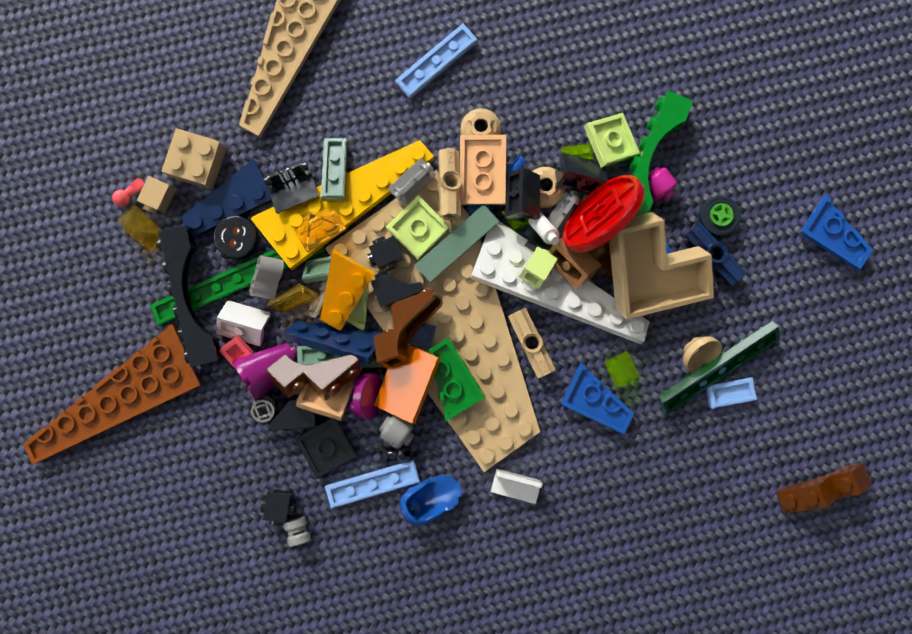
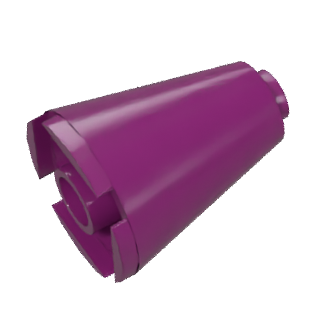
[232,343,298,401]

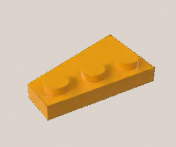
[320,249,375,331]

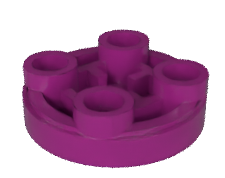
[349,373,382,420]

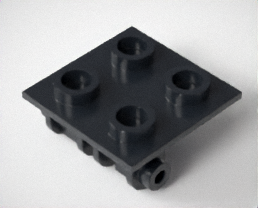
[263,161,319,214]

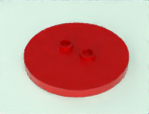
[563,175,645,252]

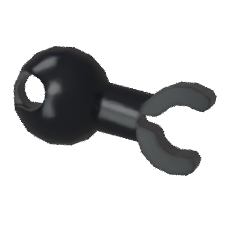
[376,444,413,464]

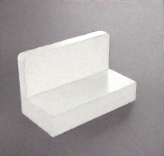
[217,301,270,346]
[491,468,543,504]

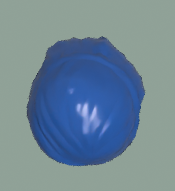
[400,474,462,526]

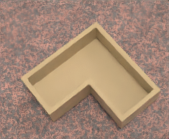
[609,212,714,320]

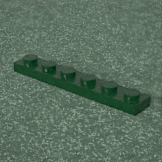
[658,321,780,414]

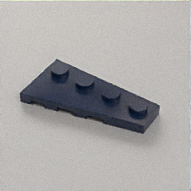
[181,159,272,238]
[285,320,382,365]

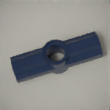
[684,222,746,287]

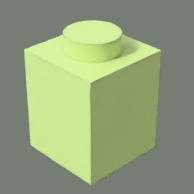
[519,247,557,289]

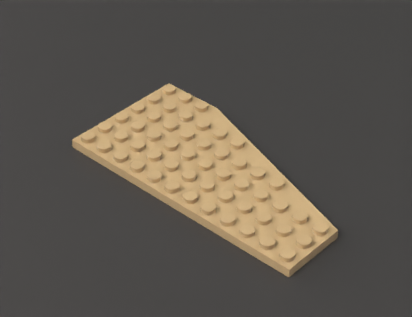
[325,170,540,472]

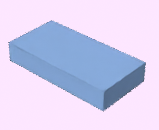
[706,377,757,409]

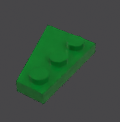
[429,337,486,421]

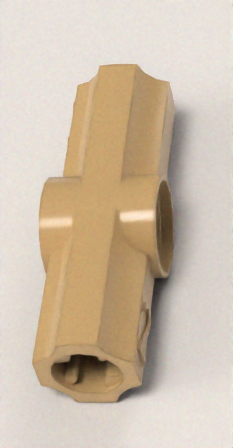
[437,148,462,220]
[508,308,556,379]

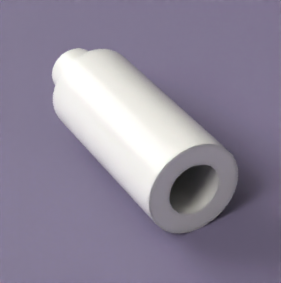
[529,212,559,245]

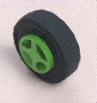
[698,196,741,237]

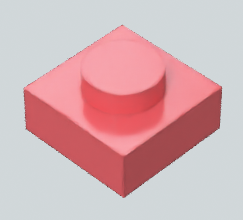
[219,335,253,368]

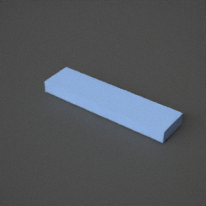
[395,24,478,99]
[325,459,420,509]

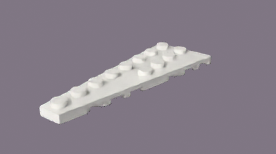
[470,221,650,344]

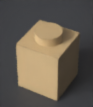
[137,176,176,214]

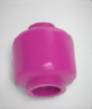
[648,167,677,201]

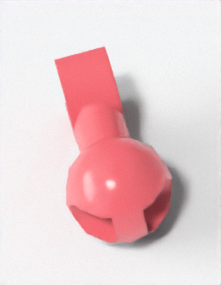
[112,178,145,207]

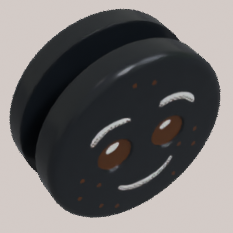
[214,216,260,260]

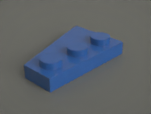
[799,194,873,270]
[560,363,634,434]

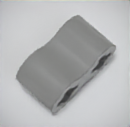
[250,255,284,300]

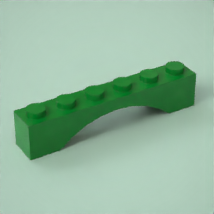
[630,90,693,216]

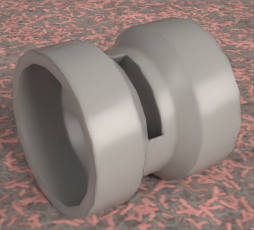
[251,394,276,423]
[283,516,311,546]

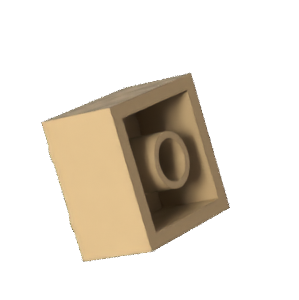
[161,128,227,190]

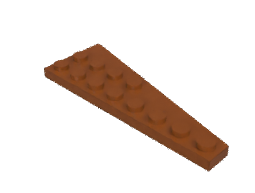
[23,324,202,465]

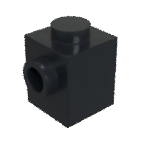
[367,236,405,271]
[260,489,296,526]

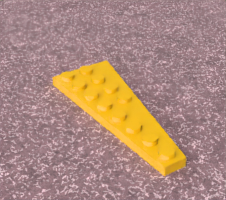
[251,140,435,270]

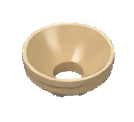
[460,108,501,135]
[532,167,565,208]
[683,336,722,374]

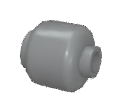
[379,415,414,449]

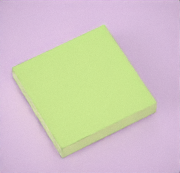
[584,113,640,168]
[386,195,451,260]

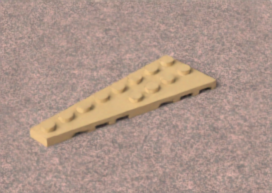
[239,0,340,138]

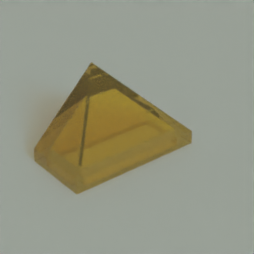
[118,203,162,251]
[295,209,347,252]
[267,283,318,314]

